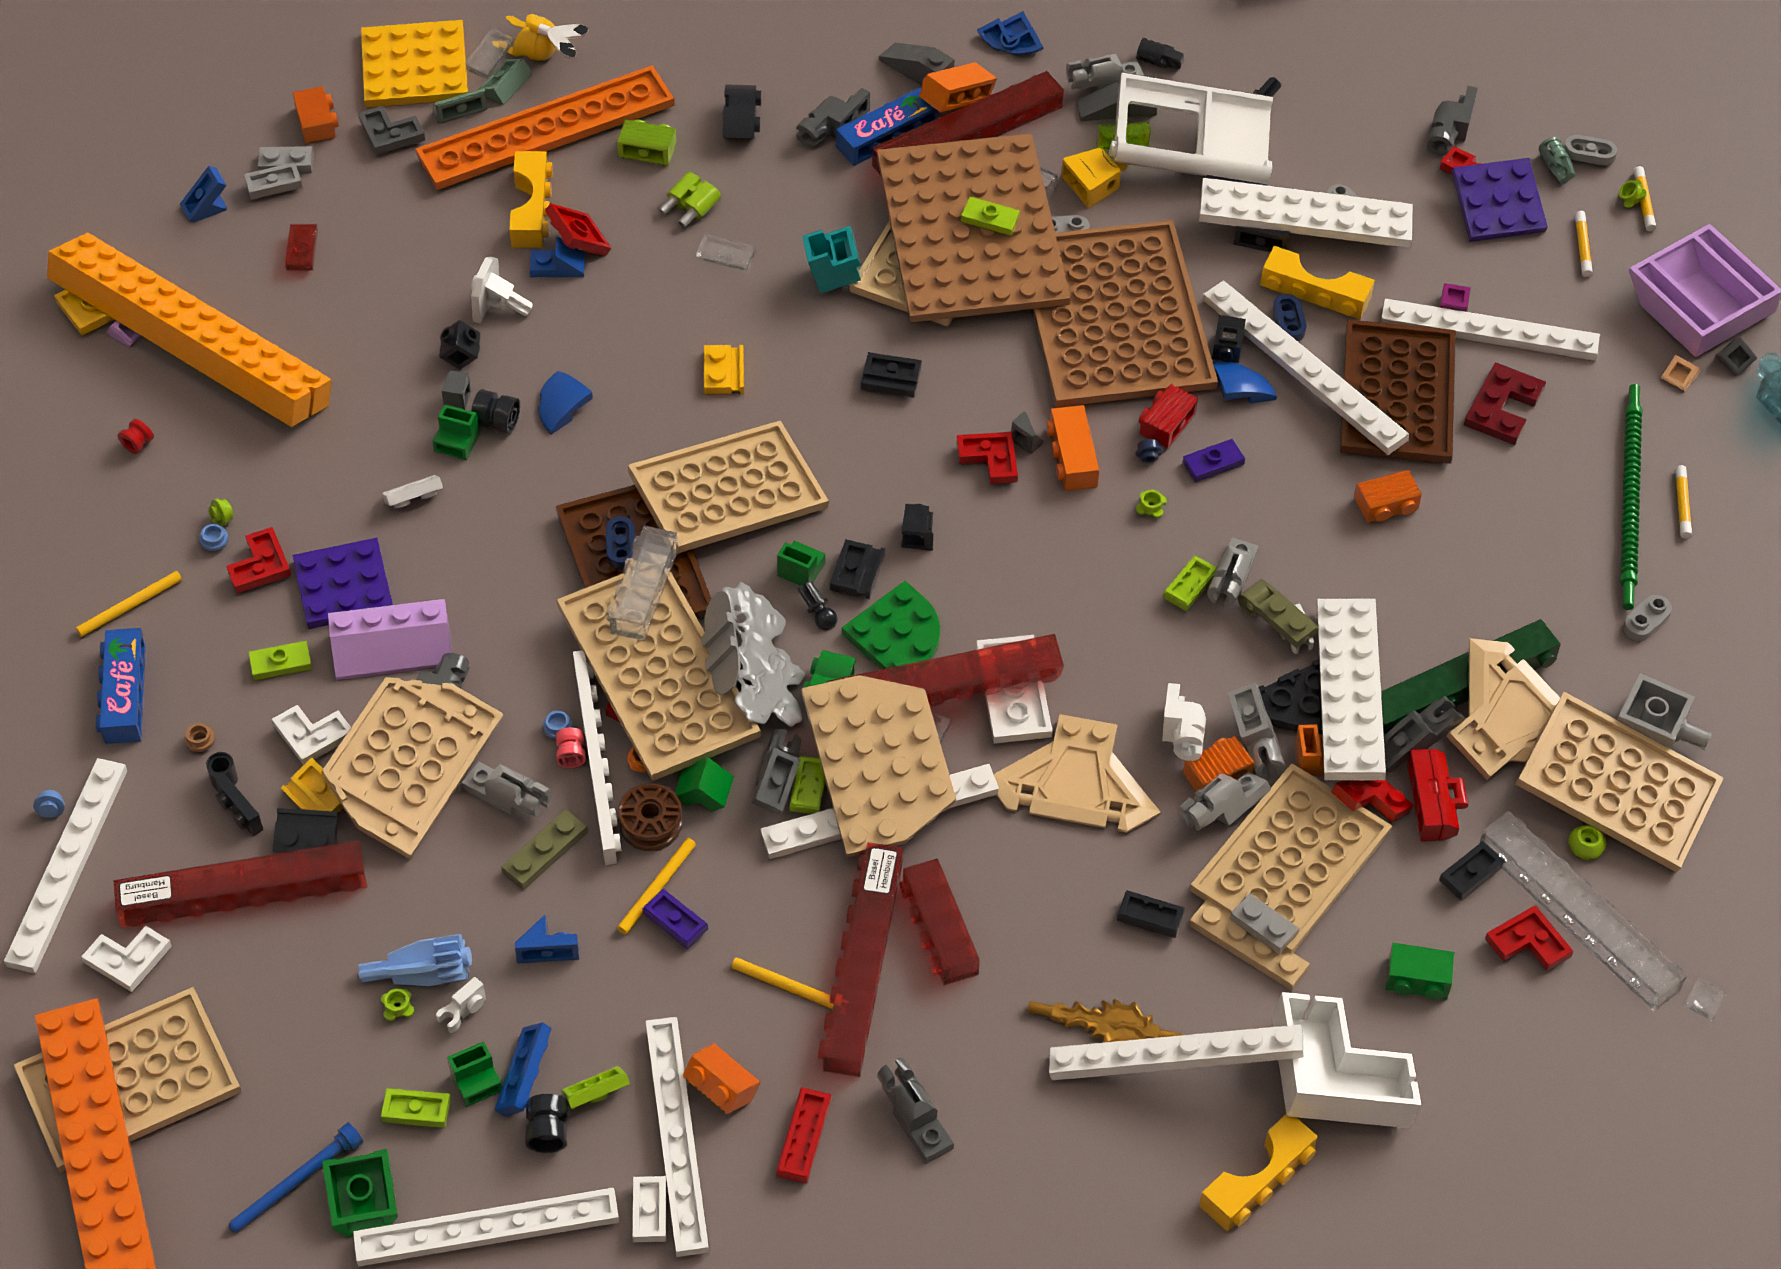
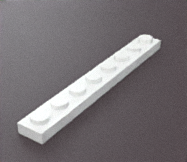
[1381,298,1600,361]
[573,650,622,866]
[4,758,127,974]
[760,764,999,860]
[646,1017,709,1257]
[1049,1024,1304,1080]
[353,1188,619,1267]

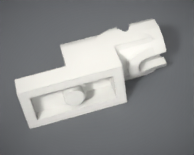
[1162,683,1206,761]

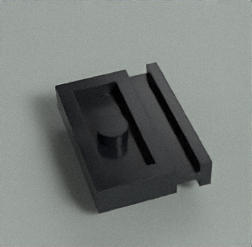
[861,352,922,398]
[830,539,885,599]
[272,808,339,857]

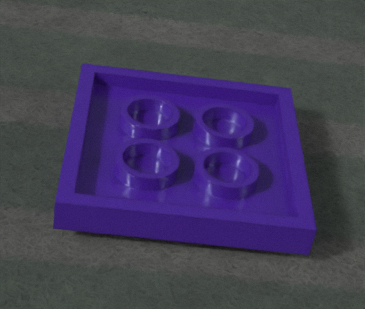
[1451,158,1548,242]
[292,538,393,629]

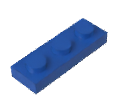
[495,1022,552,1116]

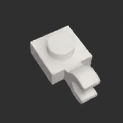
[436,977,486,1033]

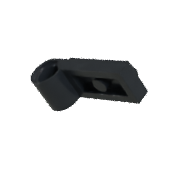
[206,752,263,837]

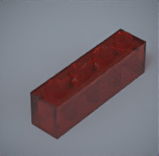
[899,858,980,985]

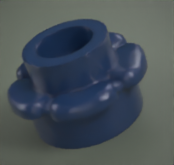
[1135,439,1163,463]

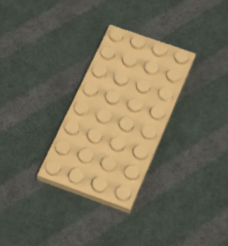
[557,558,761,781]

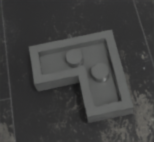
[358,106,425,155]

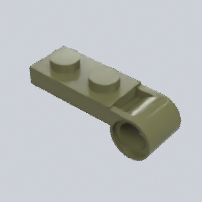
[1238,579,1318,649]

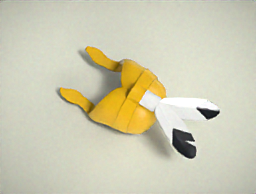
[492,14,589,61]

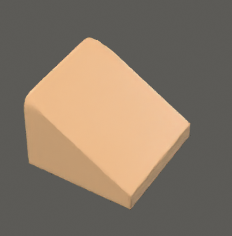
[1661,355,1700,392]

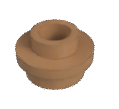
[184,723,215,752]

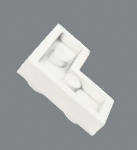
[272,705,351,765]
[81,926,172,992]

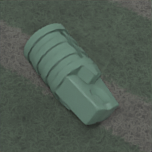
[1538,137,1576,184]

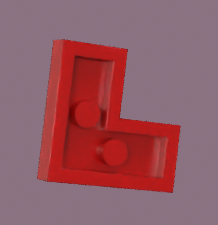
[956,432,1018,484]
[226,527,292,594]
[1331,780,1414,822]
[1485,905,1573,971]

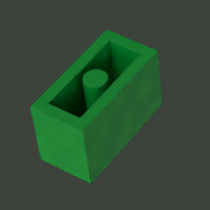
[1385,943,1455,1000]

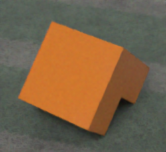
[1294,724,1324,776]

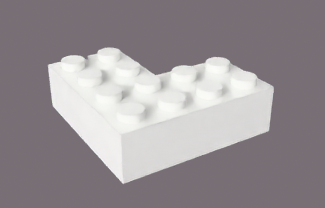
[1272,992,1421,1128]

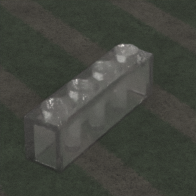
[606,526,678,641]

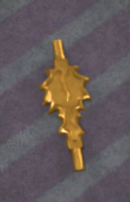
[1027,998,1183,1043]

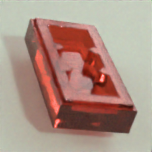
[285,224,318,271]

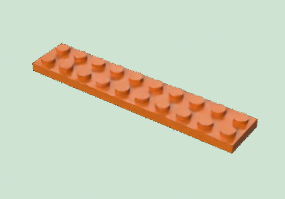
[415,65,675,190]
[35,998,157,1269]

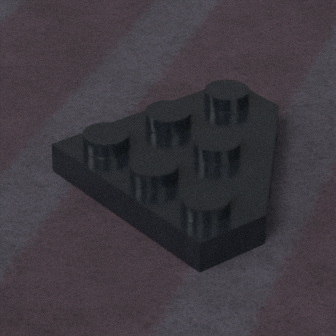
[1258,658,1322,734]

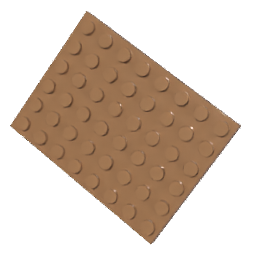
[877,133,1070,323]
[1032,220,1218,407]

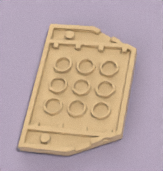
[802,675,956,858]
[322,677,503,859]

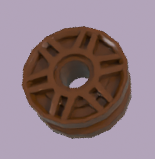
[619,783,682,851]

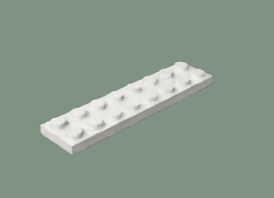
[1199,178,1413,248]
[1317,599,1386,780]

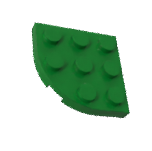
[842,581,940,684]

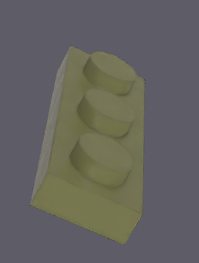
[501,809,588,890]

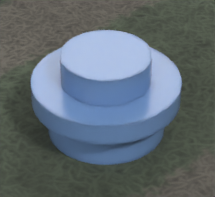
[199,524,229,551]
[543,711,573,739]
[33,790,65,818]

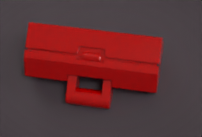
[1407,749,1469,842]

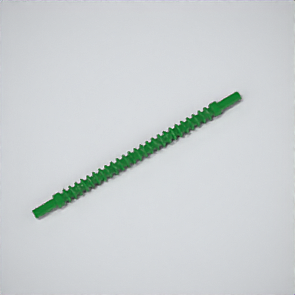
[1620,384,1643,610]

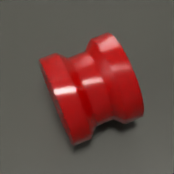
[117,419,154,454]

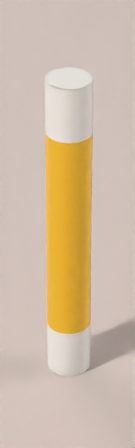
[1633,166,1657,232]
[1575,211,1593,277]
[1675,465,1692,539]

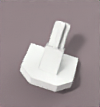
[471,257,533,324]

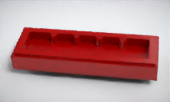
[776,1087,832,1184]

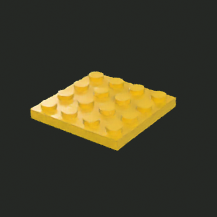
[361,20,468,108]

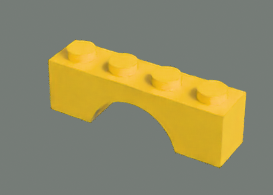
[509,151,553,248]
[1260,246,1375,320]
[1199,1114,1318,1232]

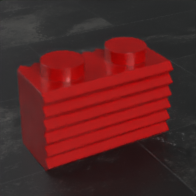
[1138,384,1198,448]

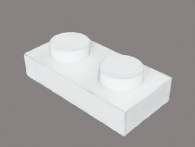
[382,475,443,508]
[632,1176,666,1242]

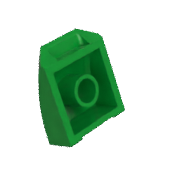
[322,1149,398,1237]

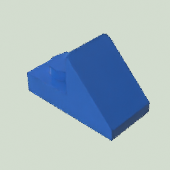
[180,165,227,223]
[530,237,585,277]
[515,915,579,963]

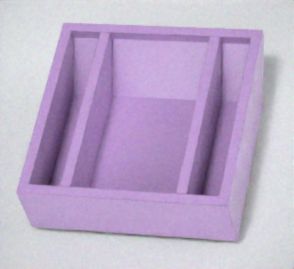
[1629,224,1781,357]

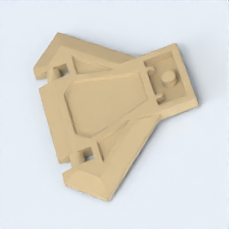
[1446,638,1560,780]
[993,714,1161,833]

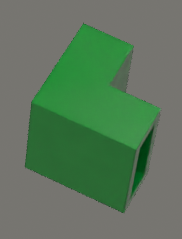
[433,404,480,460]
[777,540,826,586]
[675,757,734,812]
[447,1041,502,1107]

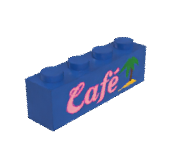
[836,87,939,166]
[96,628,146,744]

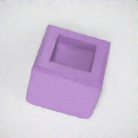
[106,321,141,347]

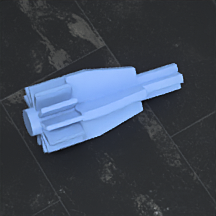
[358,934,472,986]

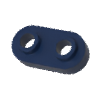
[1273,294,1307,341]
[606,516,636,569]

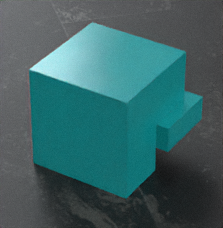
[802,226,861,294]

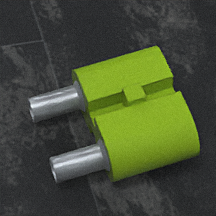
[659,172,722,228]

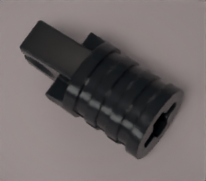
[1136,37,1184,69]

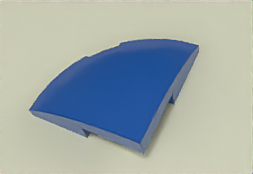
[977,11,1044,55]
[1213,361,1277,403]
[538,371,593,435]

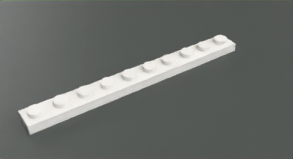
[1203,280,1409,455]

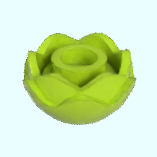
[1568,825,1606,860]

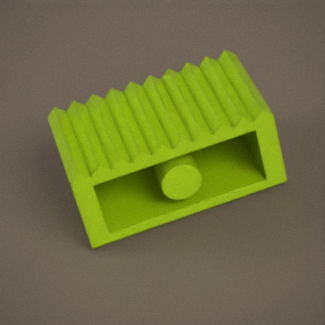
[617,119,677,166]

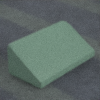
[478,58,532,104]
[433,88,487,124]

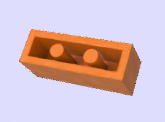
[919,62,997,112]
[1046,405,1099,491]

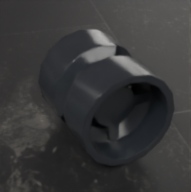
[471,389,520,433]
[525,1094,568,1153]

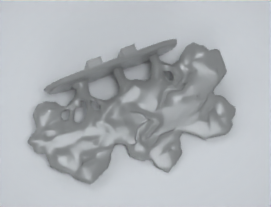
[701,582,805,727]

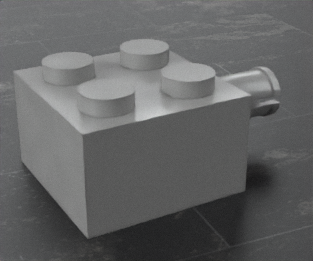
[1617,673,1712,750]

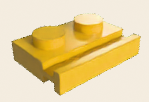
[704,345,744,395]
[281,757,343,813]

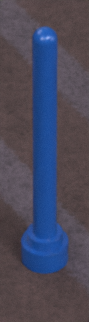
[229,1122,363,1232]

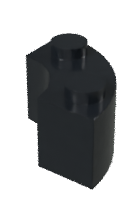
[723,84,761,138]

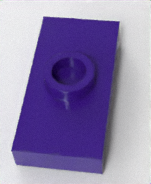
[1182,439,1245,482]
[642,889,708,949]

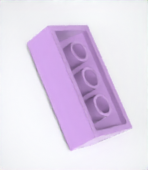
[328,599,452,681]

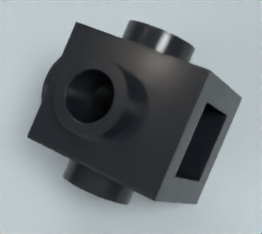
[439,320,480,370]

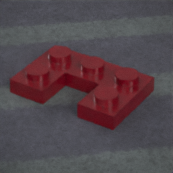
[1464,362,1546,445]

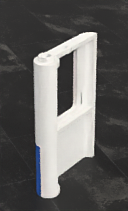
[1109,73,1273,186]

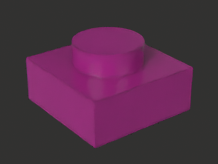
[1440,283,1471,312]

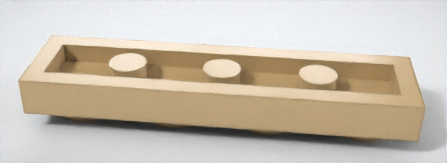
[1189,899,1310,991]

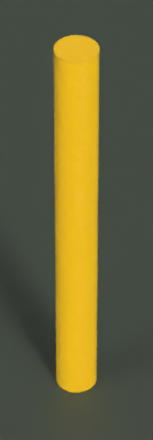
[75,571,182,637]
[617,838,696,935]
[731,957,849,1014]

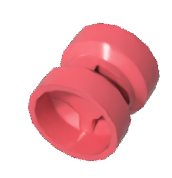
[556,727,586,768]

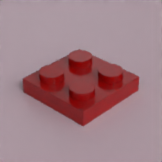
[545,203,611,256]

